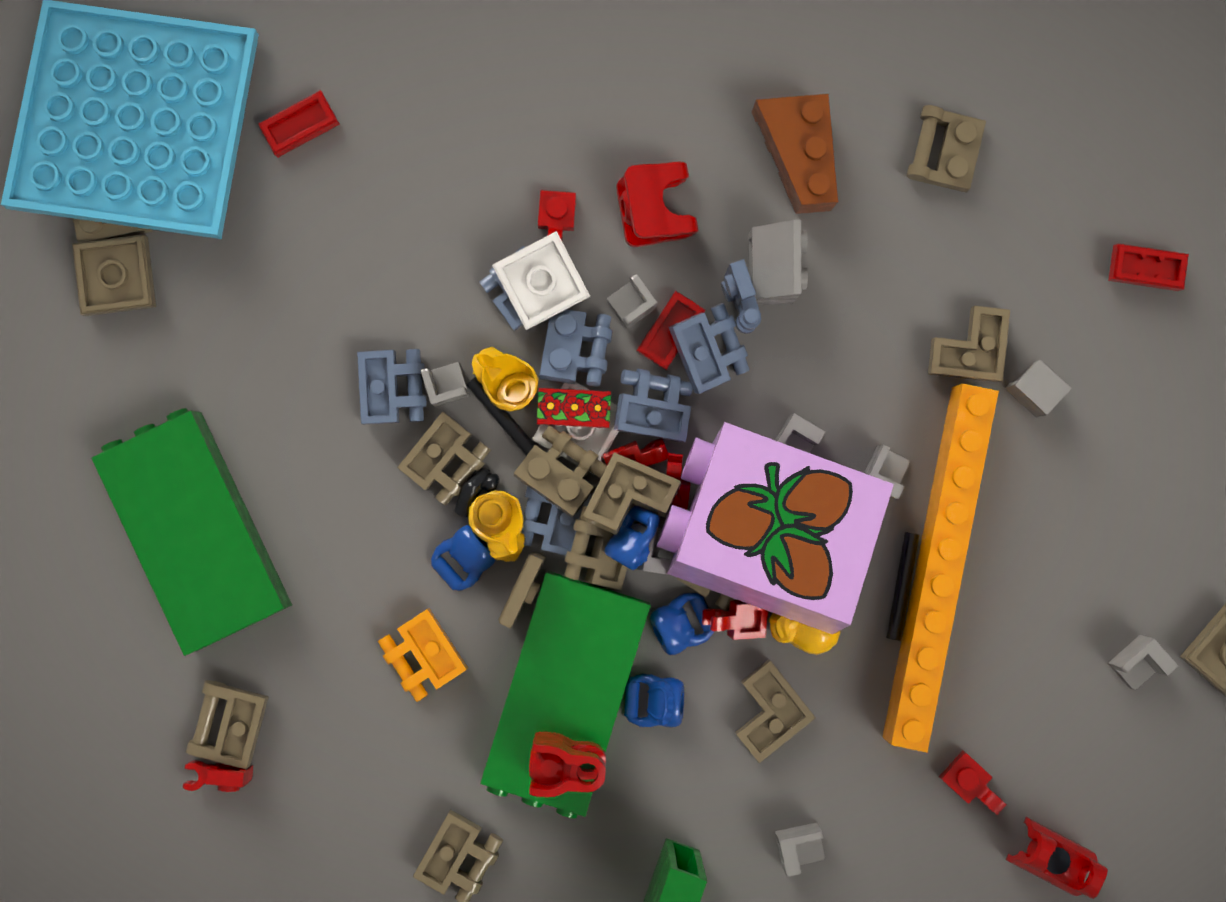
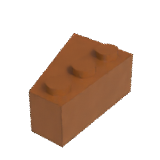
[752,94,838,214]

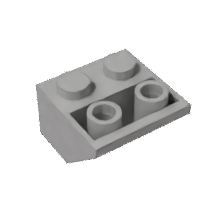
[749,220,808,305]

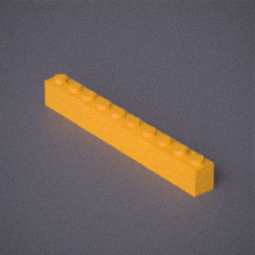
[882,384,999,753]

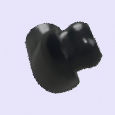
[454,469,500,517]

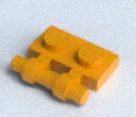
[377,608,468,702]

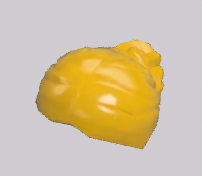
[472,347,539,412]
[468,490,525,562]
[769,613,841,655]

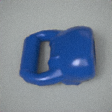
[604,506,660,570]
[431,525,496,591]
[650,593,715,655]
[624,673,684,728]

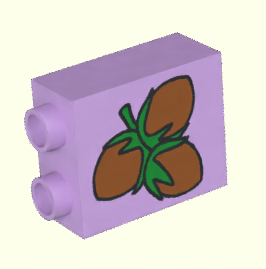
[657,422,894,634]

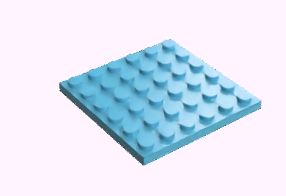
[1,0,259,239]

